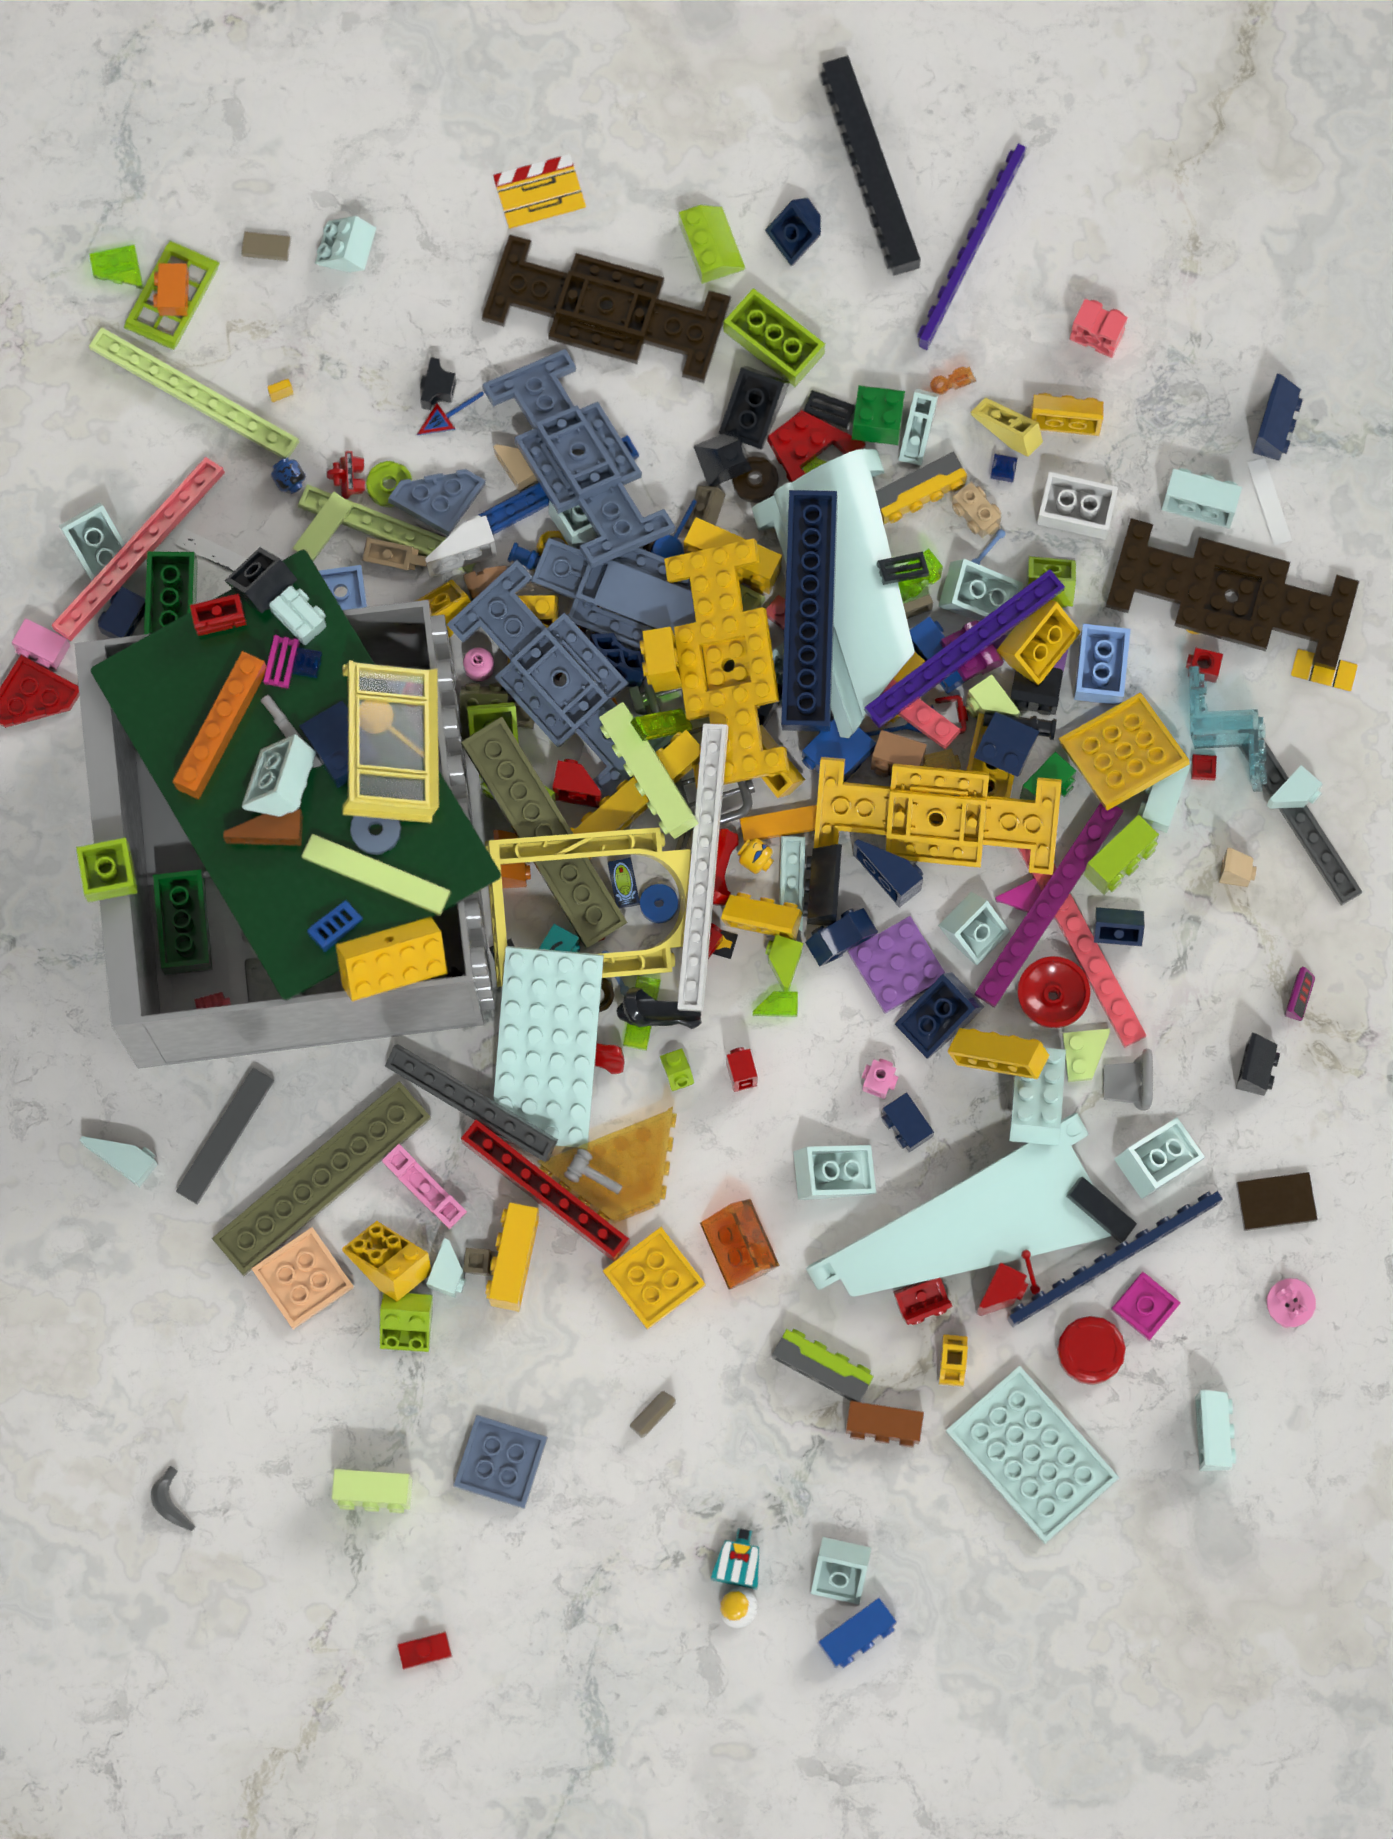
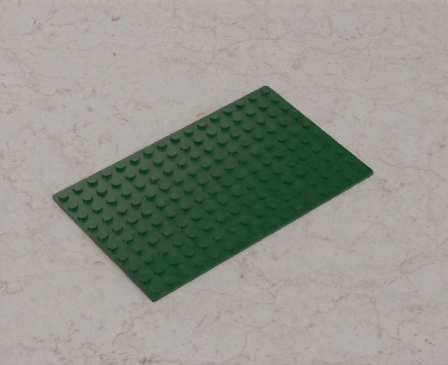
[90,550,501,1001]

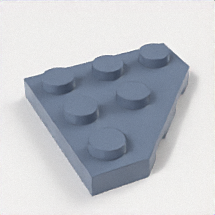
[388,469,486,536]

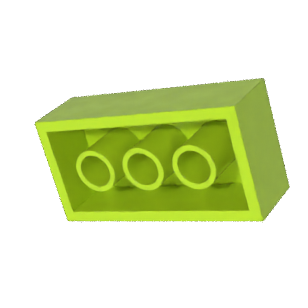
[723,288,825,387]

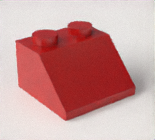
[553,759,602,808]
[977,1262,1029,1316]

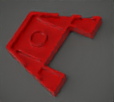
[767,410,866,483]

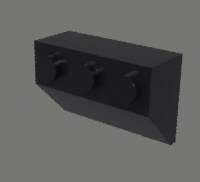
[803,844,842,926]

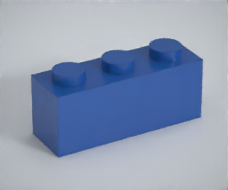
[909,616,968,694]
[818,1598,897,1668]

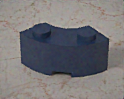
[589,633,644,687]
[805,908,878,967]

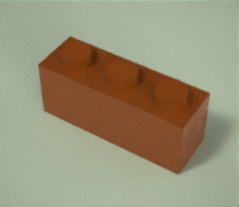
[846,1401,924,1448]

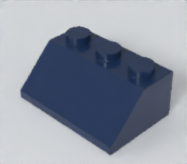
[1253,373,1303,461]

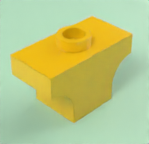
[939,1334,968,1387]

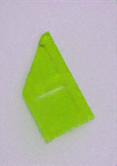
[753,991,798,1017]

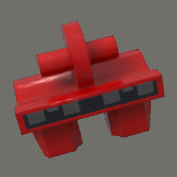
[326,451,365,499]

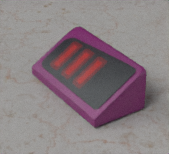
[1284,966,1315,1021]

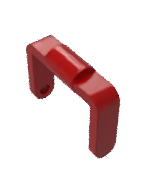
[935,695,968,734]

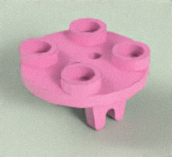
[1266,1278,1316,1328]

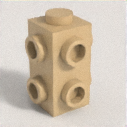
[952,482,1001,538]

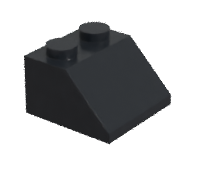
[224,547,297,613]
[1236,1032,1280,1096]

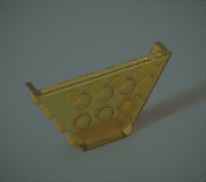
[537,1107,677,1224]

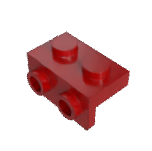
[893,1277,953,1325]

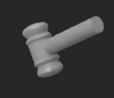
[564,1149,623,1194]

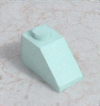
[1267,765,1323,809]
[426,1238,466,1298]

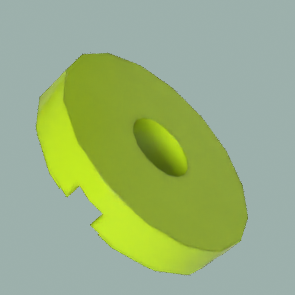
[366,461,412,508]

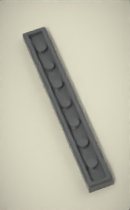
[1239,733,1362,906]
[385,1044,558,1162]

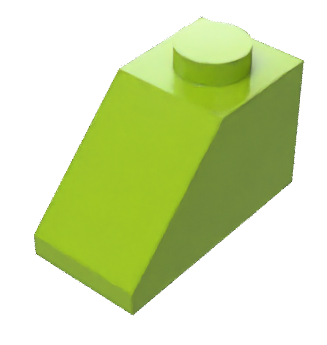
[765,935,803,993]

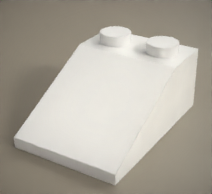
[425,515,497,577]

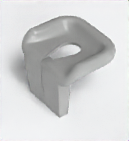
[1104,1048,1153,1111]

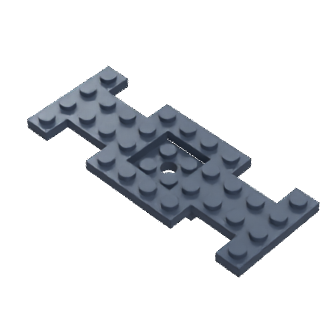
[482,349,675,568]
[447,560,675,798]

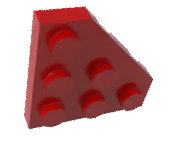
[0,655,79,728]

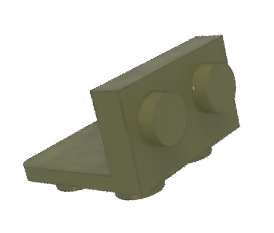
[460,683,509,739]

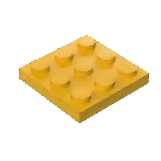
[603,1227,706,1330]

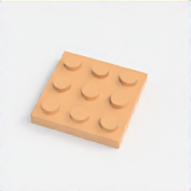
[251,1227,354,1330]

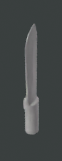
[261,695,322,767]

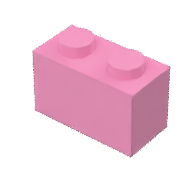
[12,618,70,670]

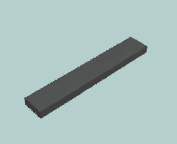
[176,1068,274,1205]

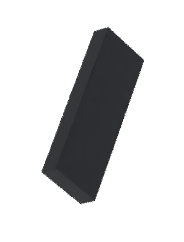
[1066,1177,1137,1243]

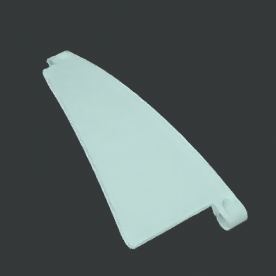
[806,1113,1111,1297]

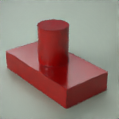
[397,1632,452,1670]

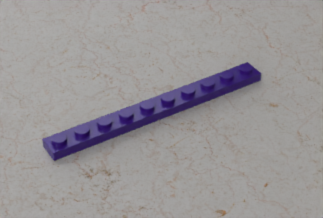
[917,143,1026,350]
[864,570,1065,728]

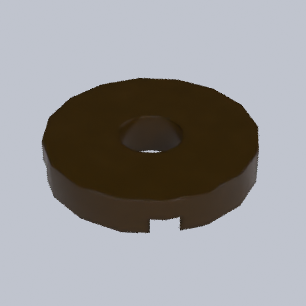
[732,456,779,503]

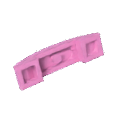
[382,1144,467,1229]

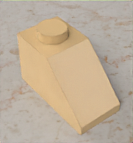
[493,444,538,492]
[1219,848,1257,887]

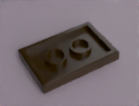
[1236,1172,1318,1231]

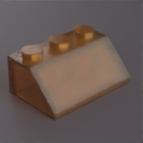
[700,1199,780,1290]

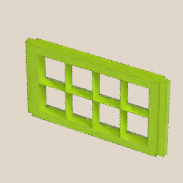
[124,241,220,350]

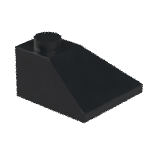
[693,428,752,487]

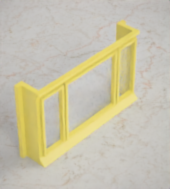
[343,660,439,823]

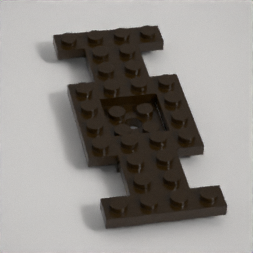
[482,234,731,383]
[1105,518,1359,671]

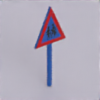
[417,392,484,435]

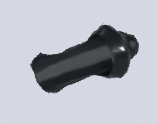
[616,987,702,1029]

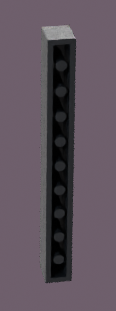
[819,55,921,276]

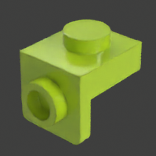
[659,1048,694,1091]

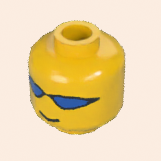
[737,838,774,874]

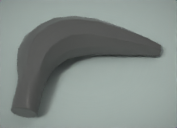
[151,1466,196,1531]

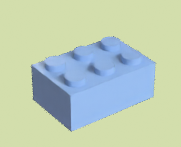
[1074,624,1131,705]

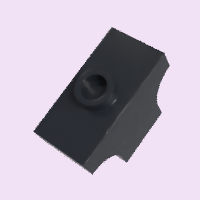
[420,357,457,410]

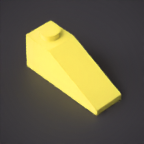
[971,398,1043,457]

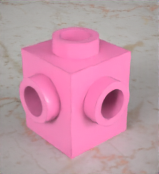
[862,1059,899,1100]

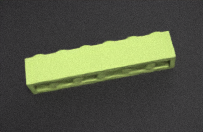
[599,702,699,839]

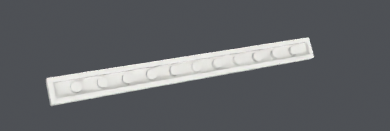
[677,724,729,1012]

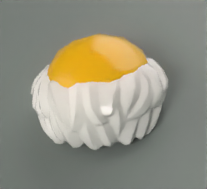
[720,1587,758,1628]

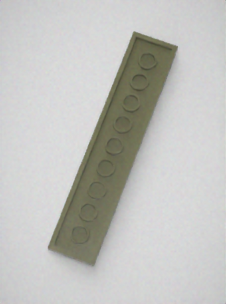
[461,717,628,948]
[212,1081,431,1276]

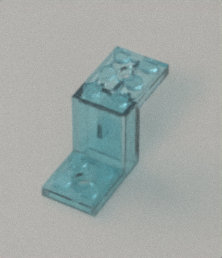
[1189,666,1267,792]

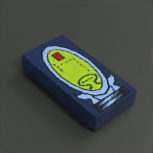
[607,857,640,909]

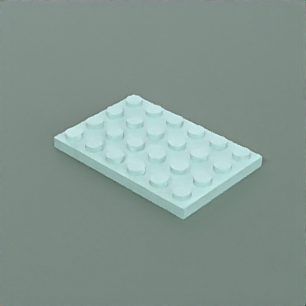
[945,1366,1119,1544]

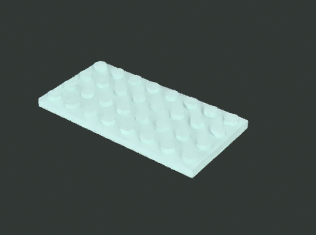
[491,946,604,1148]

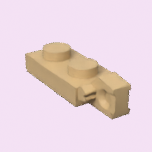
[362,537,427,570]

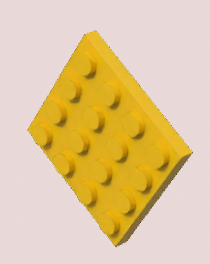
[1058,692,1190,811]

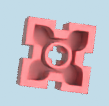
[1070,299,1128,358]

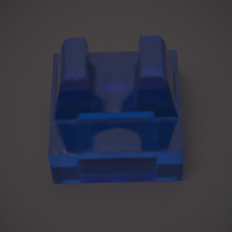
[990,454,1018,483]
[292,647,322,678]

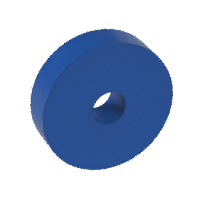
[640,884,678,923]

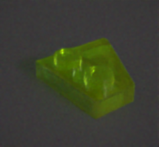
[89,245,144,289]

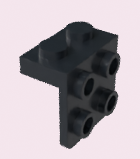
[1010,667,1063,715]

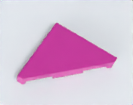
[995,878,1055,919]

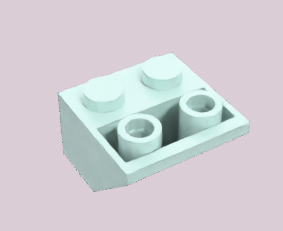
[315,216,376,272]

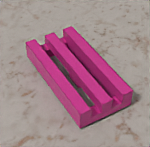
[263,635,300,689]

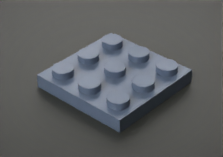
[454,1415,548,1509]

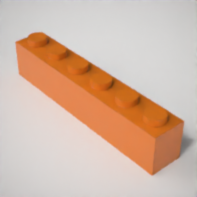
[173,651,267,800]

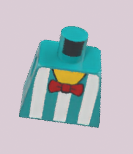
[711,1528,759,1590]

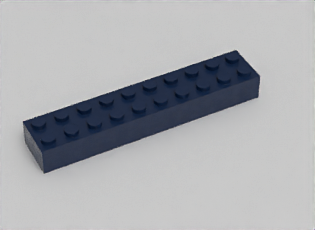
[781,490,838,731]

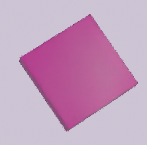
[1111,1271,1181,1341]

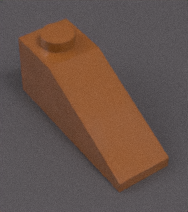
[223,810,303,845]

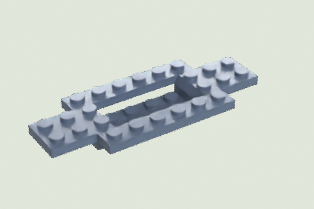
[531,538,769,662]

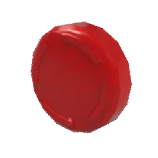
[1057,1316,1126,1385]

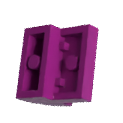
[940,621,1004,682]

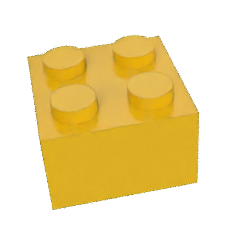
[639,627,682,692]

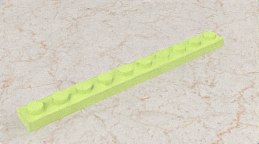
[89,327,299,459]

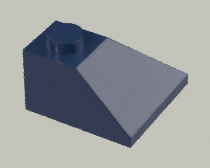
[765,198,821,266]

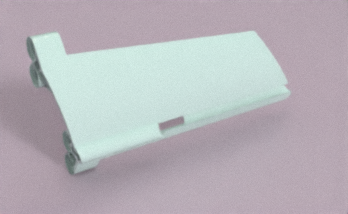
[752,449,915,738]

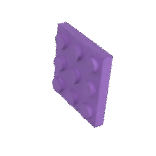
[848,916,945,1014]

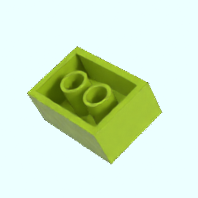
[1084,814,1159,895]

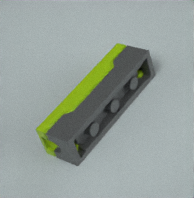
[772,1329,874,1402]

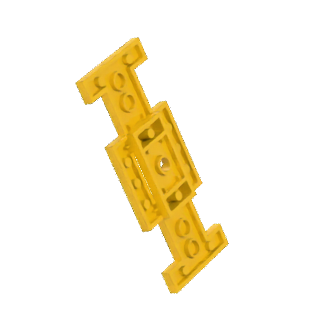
[664,538,789,789]
[814,757,1062,875]

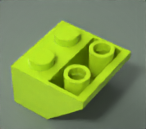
[380,1293,433,1352]

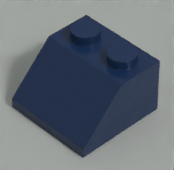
[974,712,1040,777]

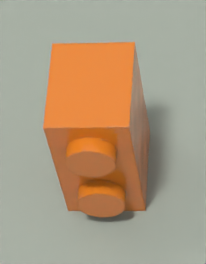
[153,263,189,316]

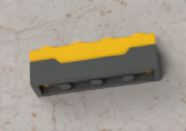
[875,451,967,524]

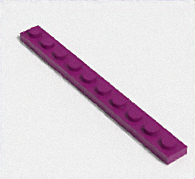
[974,802,1124,1008]

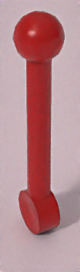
[1021,1250,1041,1295]

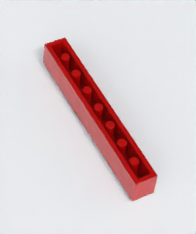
[461,1120,630,1262]

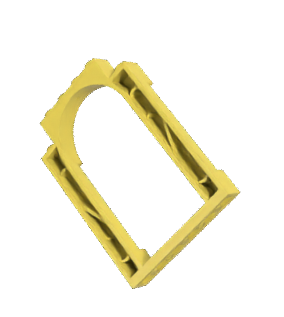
[485,827,691,987]

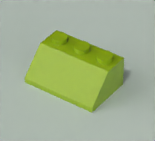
[679,205,745,284]

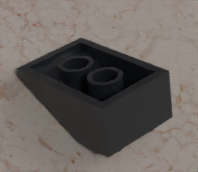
[718,366,790,450]

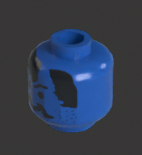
[271,457,306,494]

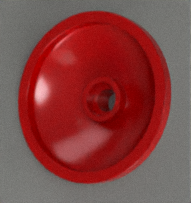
[1017,956,1091,1028]

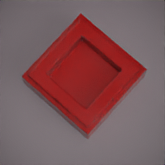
[1191,754,1217,781]

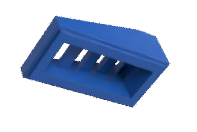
[307,901,363,952]

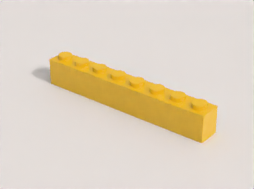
[570,730,701,860]

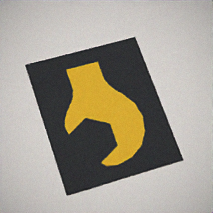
[713,930,738,959]

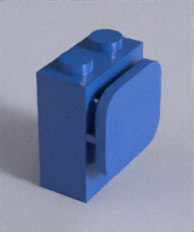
[802,719,876,782]

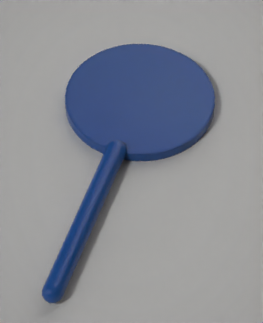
[651,500,697,558]

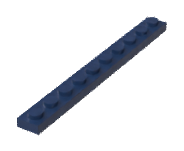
[1007,1191,1223,1328]

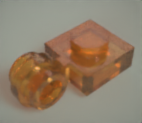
[930,366,976,395]

